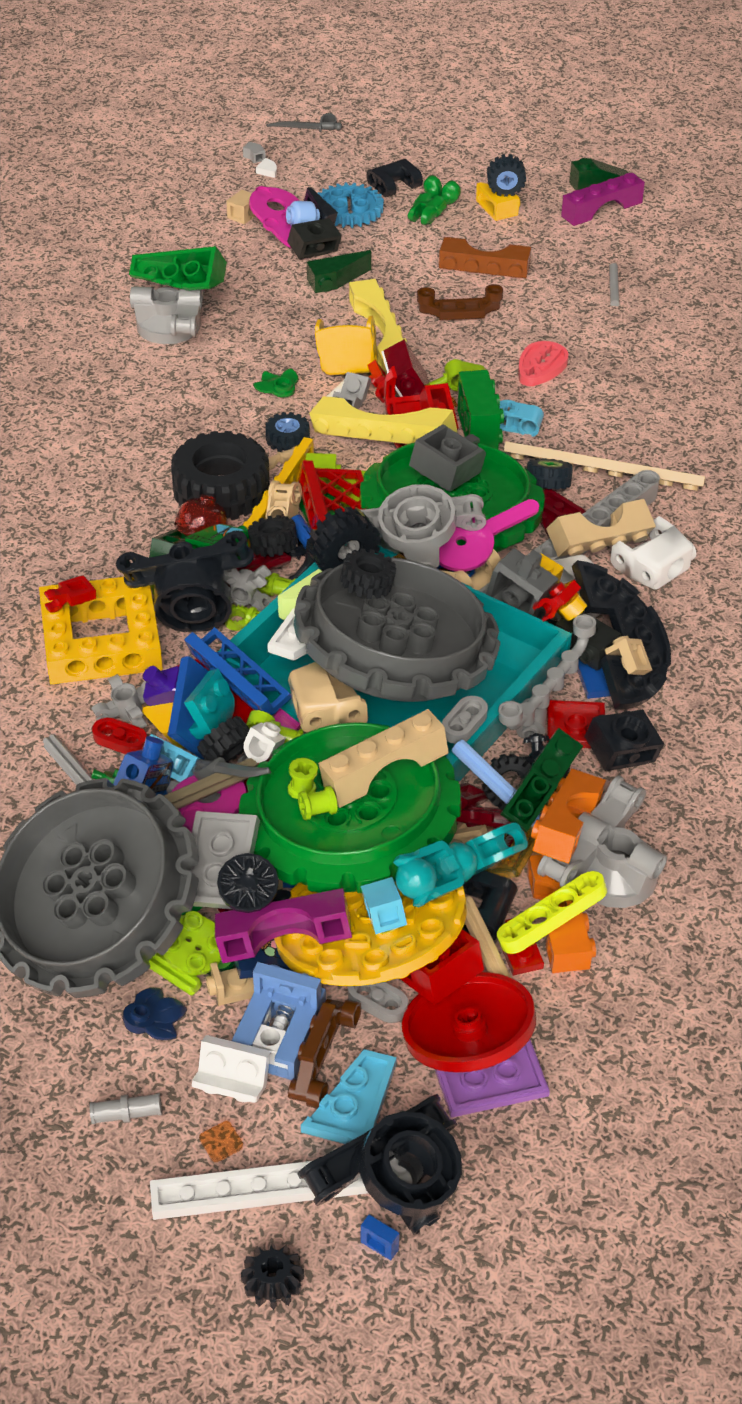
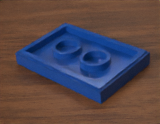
[168,656,208,760]

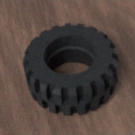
[171,431,270,521]

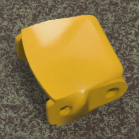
[315,316,378,375]

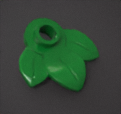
[253,368,299,397]

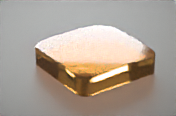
[199,1121,243,1162]

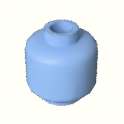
[286,201,320,226]

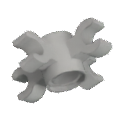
[223,565,273,611]
[91,674,147,728]

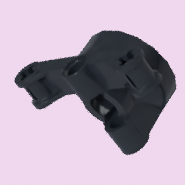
[116,530,254,632]
[297,1094,462,1235]

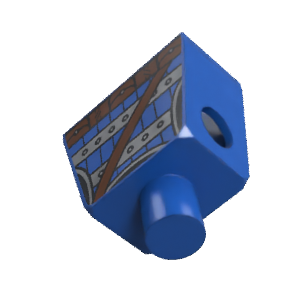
[113,736,173,796]

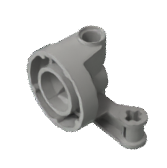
[130,287,205,345]
[361,485,486,568]
[537,775,667,908]

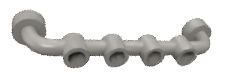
[499,614,596,730]

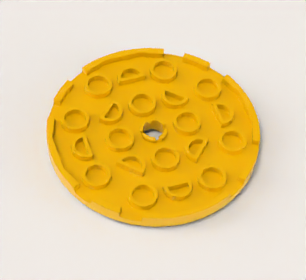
[274,879,467,986]

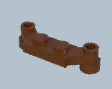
[417,284,503,320]
[288,999,362,1109]

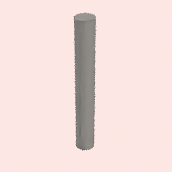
[609,263,620,306]

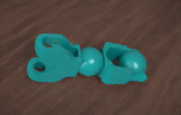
[393,823,528,907]

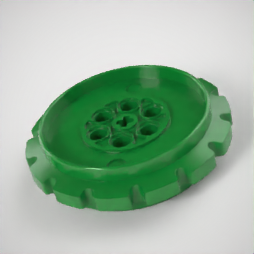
[360,442,545,552]
[239,722,462,893]

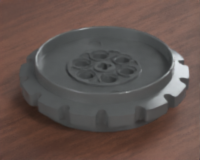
[293,557,500,702]
[0,778,199,998]

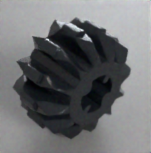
[241,1241,304,1310]

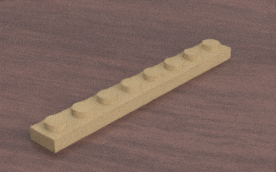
[504,441,706,491]

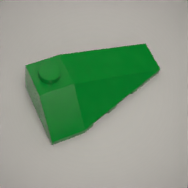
[129,246,227,291]

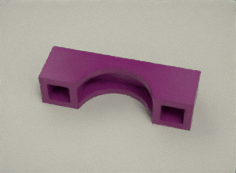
[561,173,645,226]
[215,888,352,963]

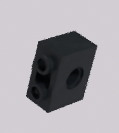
[584,709,664,771]

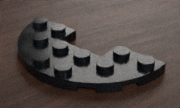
[571,560,671,710]

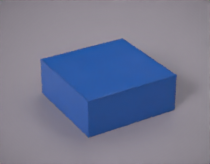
[361,1215,400,1261]

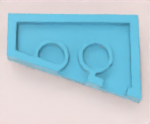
[301,1049,397,1144]

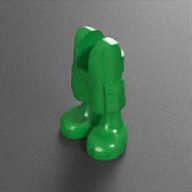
[407,175,461,225]

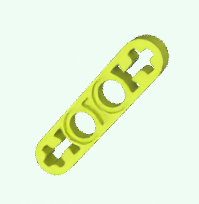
[497,871,607,954]

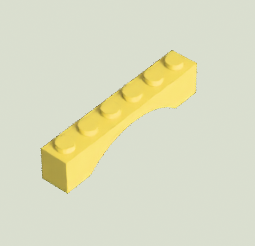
[349,279,407,374]
[309,396,457,444]

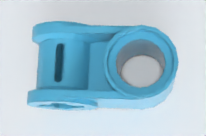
[499,400,544,437]

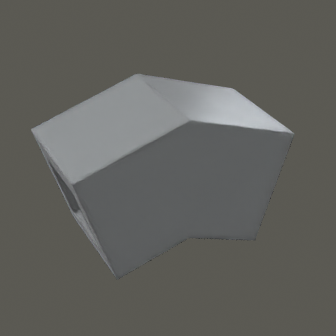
[243,142,266,163]

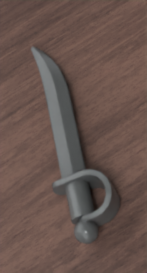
[266,113,342,132]
[192,757,272,781]

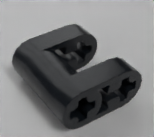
[366,159,423,198]
[462,871,518,941]

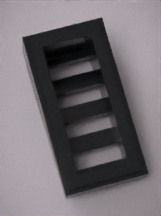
[304,187,338,225]

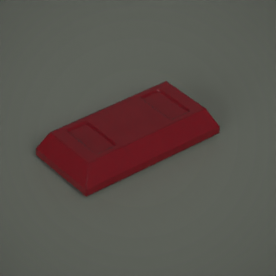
[460,782,489,810]

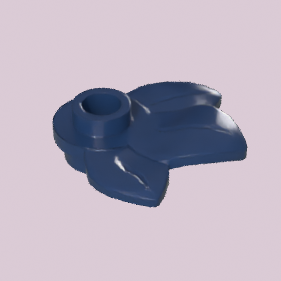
[122,987,187,1040]

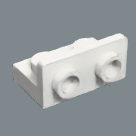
[192,1035,271,1103]

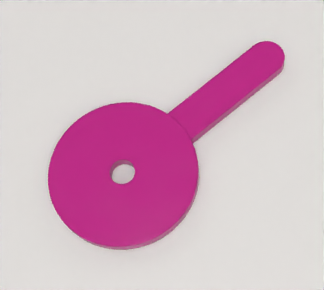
[439,499,539,571]

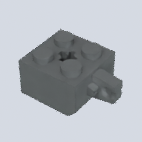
[409,424,486,492]
[486,548,559,619]

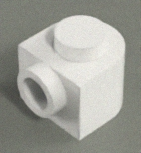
[244,722,286,763]

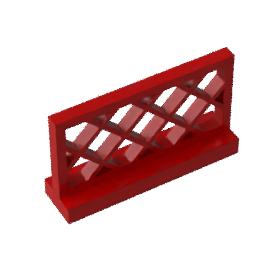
[298,460,379,545]

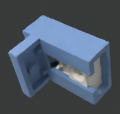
[232,962,326,1080]

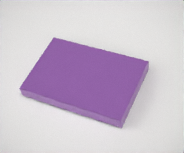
[435,1039,550,1118]

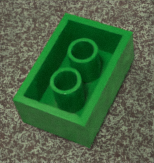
[457,369,504,449]

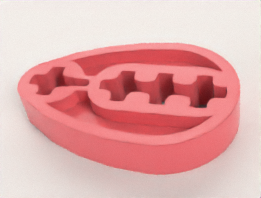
[518,341,568,386]

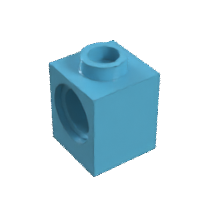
[361,877,407,934]

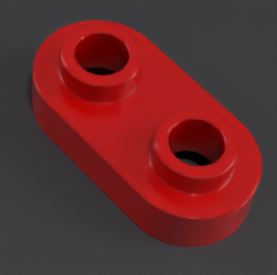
[92,717,147,754]

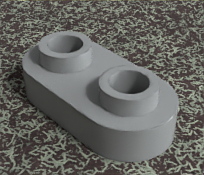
[442,696,488,744]
[348,982,408,1023]

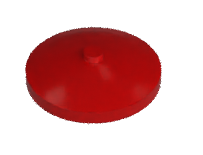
[402,972,537,1072]

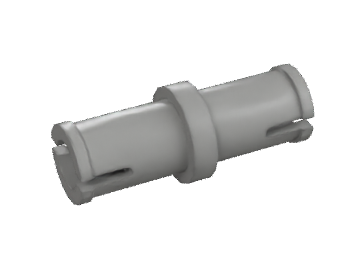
[90,1093,162,1124]

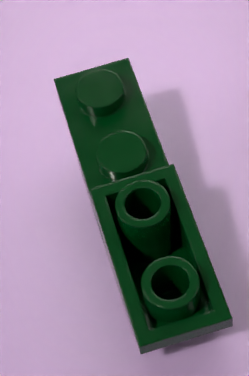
[500,728,583,833]

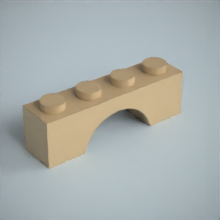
[546,499,656,557]
[318,709,448,808]

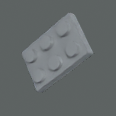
[190,811,260,909]

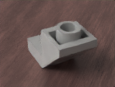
[333,372,372,409]

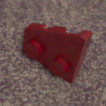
[540,489,586,538]
[456,806,511,829]

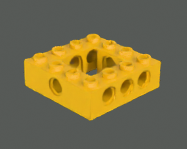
[39,577,163,685]

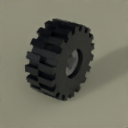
[307,507,381,571]

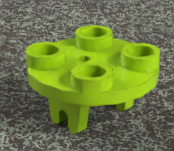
[163,911,221,976]

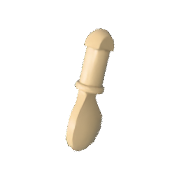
[268,447,295,470]

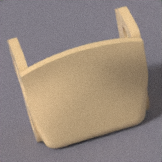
[288,662,368,733]

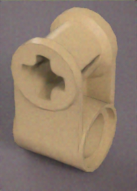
[266,480,302,519]

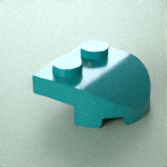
[184,668,235,739]

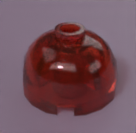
[174,495,228,536]

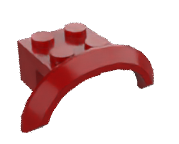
[384,366,459,449]
[400,929,484,1005]

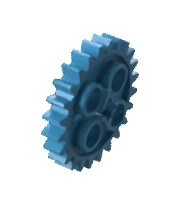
[318,182,384,228]

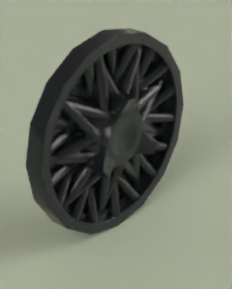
[217,853,279,913]

